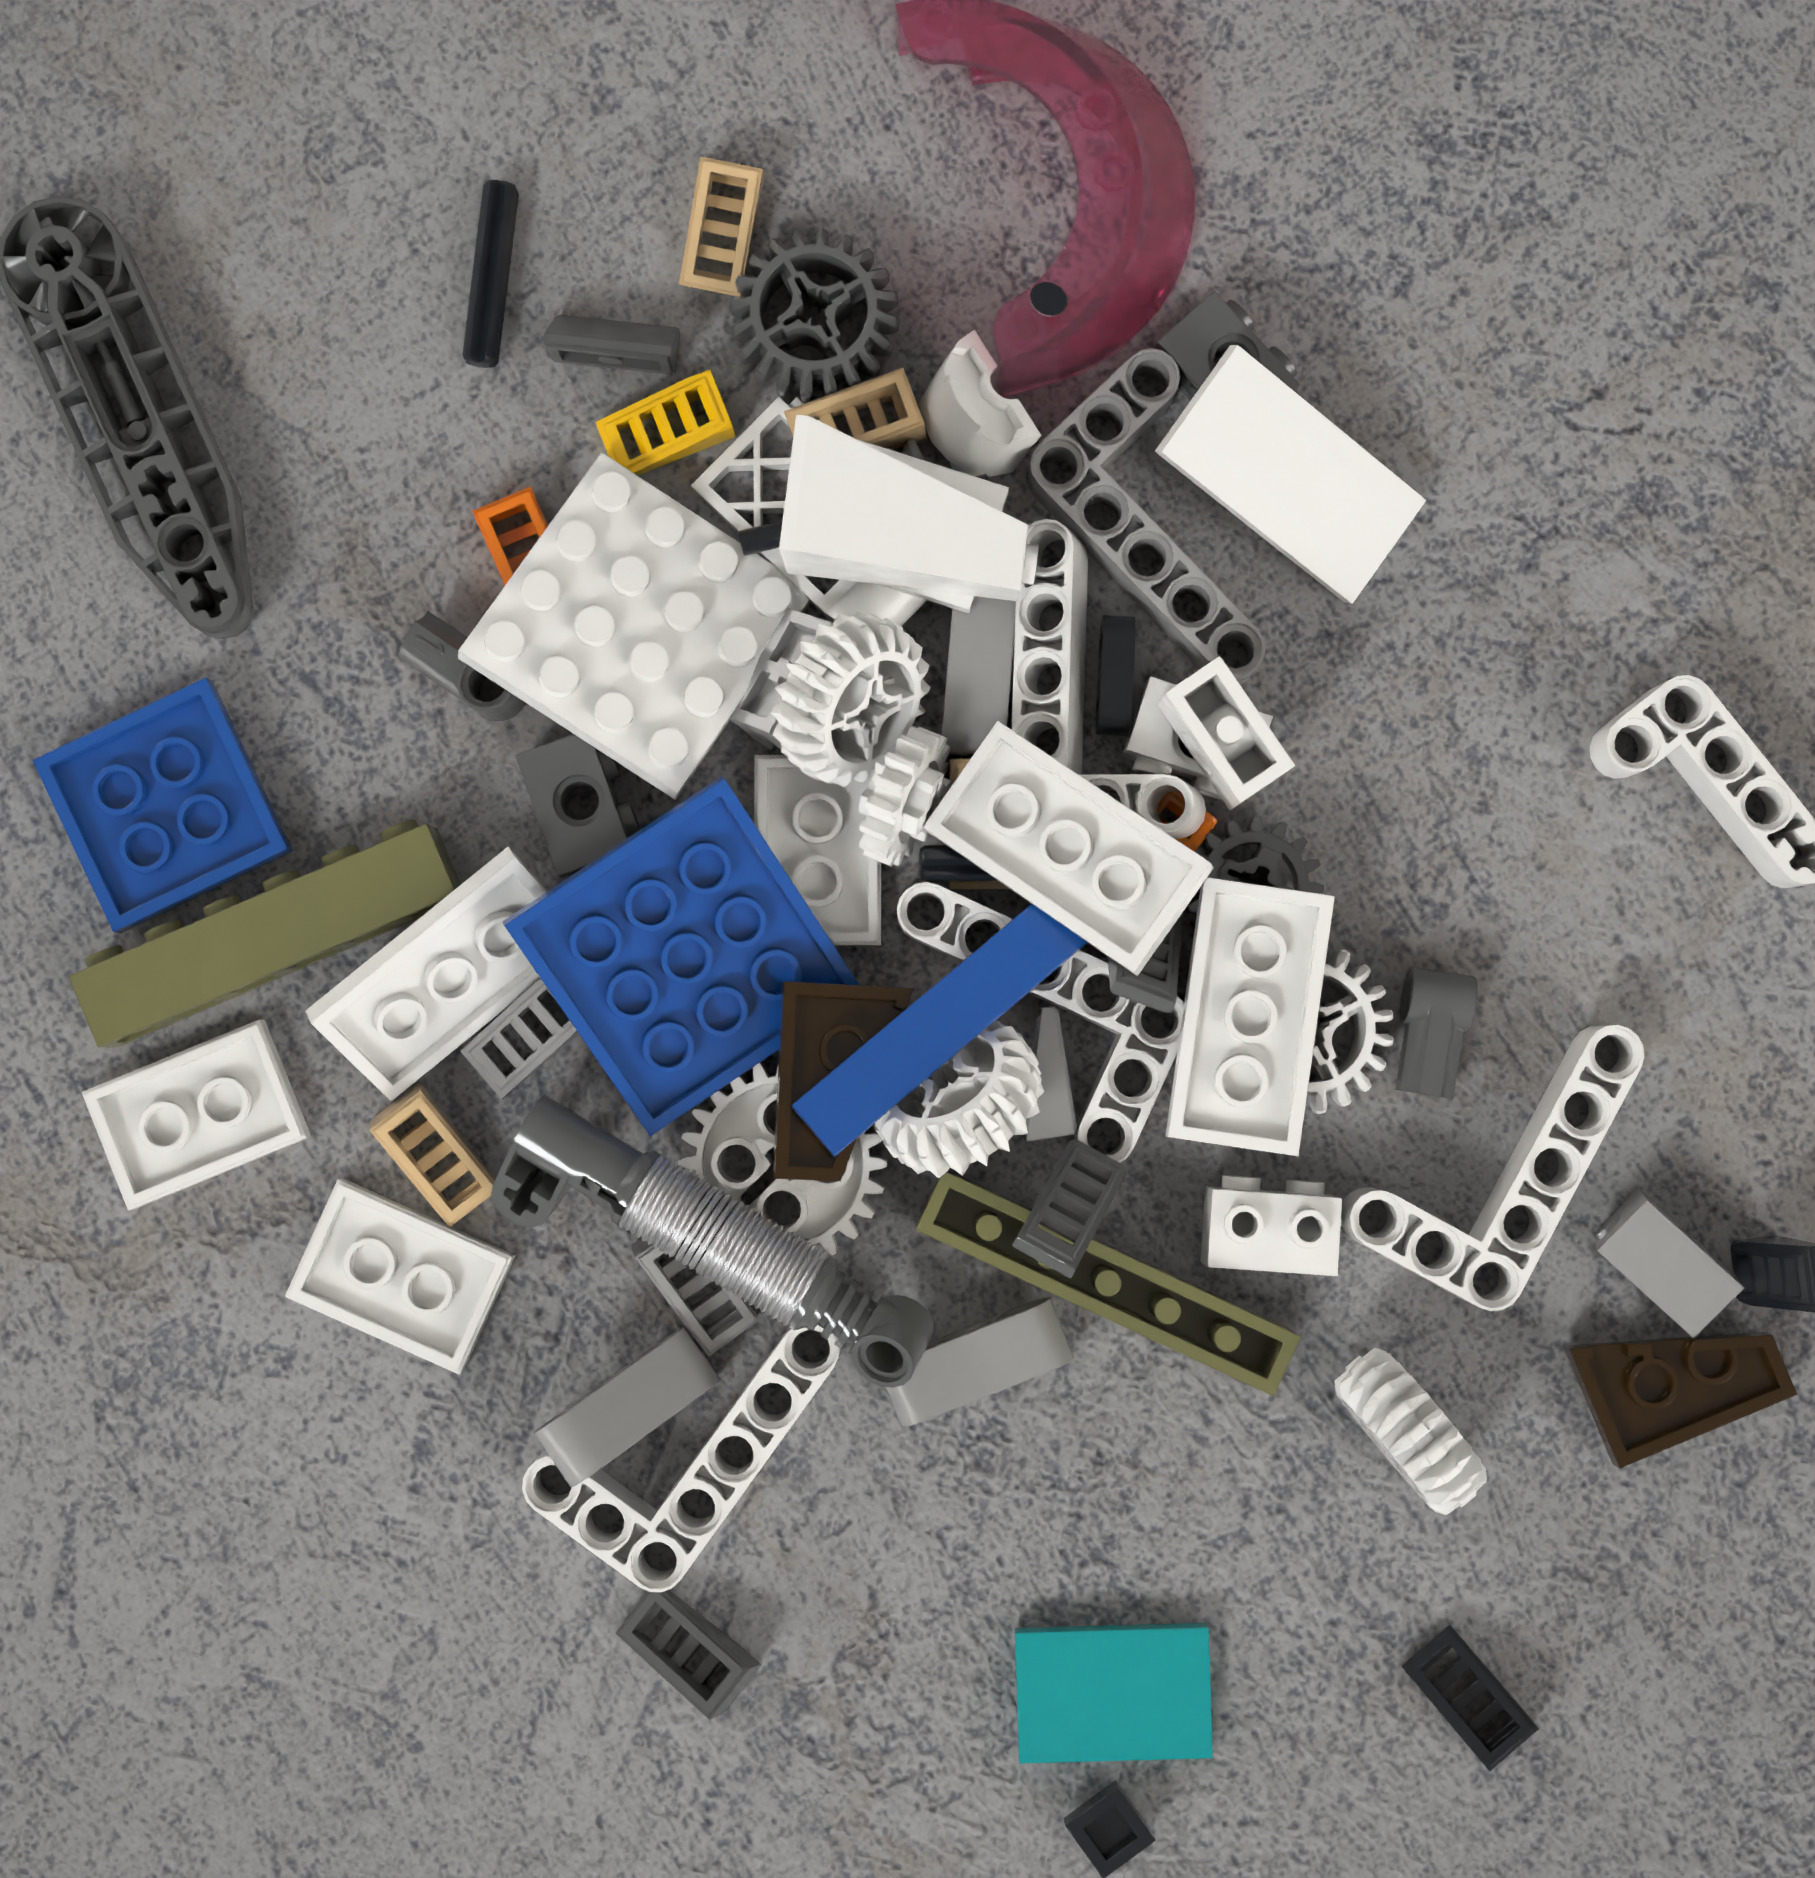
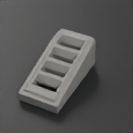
[460,978,579,1099]
[1024,1006,1077,1142]
[632,1237,760,1357]

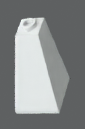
[779,415,1039,601]

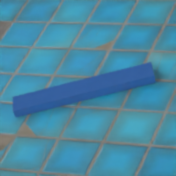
[792,904,1088,1158]

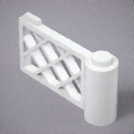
[691,396,927,626]

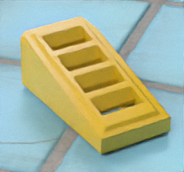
[595,369,736,476]

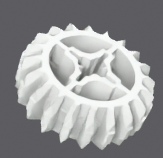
[770,611,931,787]
[1307,950,1394,1114]
[874,1019,1045,1178]
[1334,1348,1487,1515]

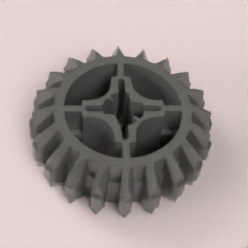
[729,227,900,403]

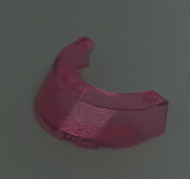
[895,0,1195,397]

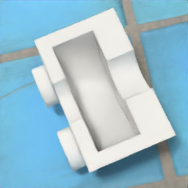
[918,330,1042,477]

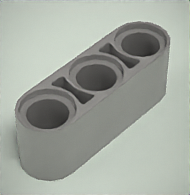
[941,596,1016,757]
[886,1297,1074,1427]
[534,1326,720,1488]

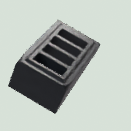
[1730,1235,1815,1313]
[1401,1624,1539,1771]

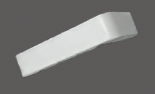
[1012,519,1206,839]
[897,882,1184,1163]
[1341,1025,1644,1311]
[522,1325,841,1592]

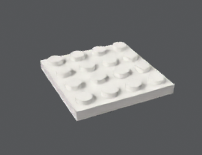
[458,452,810,800]

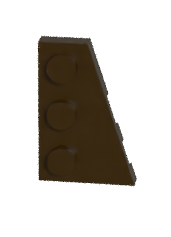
[773,981,914,1181]
[1563,1332,1798,1469]

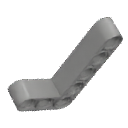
[1027,348,1266,684]

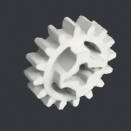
[859,726,951,867]

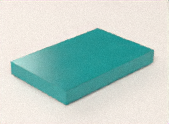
[1014,1623,1213,1764]

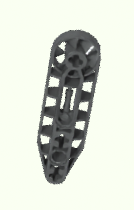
[0,196,254,639]

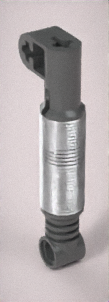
[491,1095,934,1388]

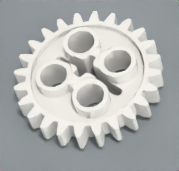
[678,1062,888,1255]

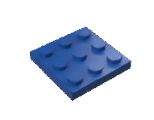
[32,677,293,933]

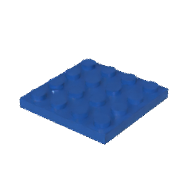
[503,776,860,1137]

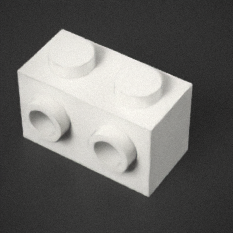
[1200,1175,1342,1276]

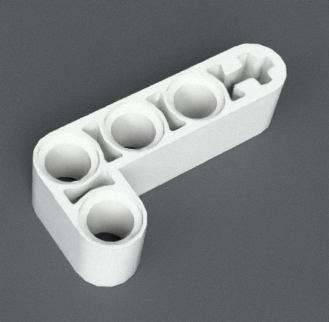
[1590,675,1815,888]

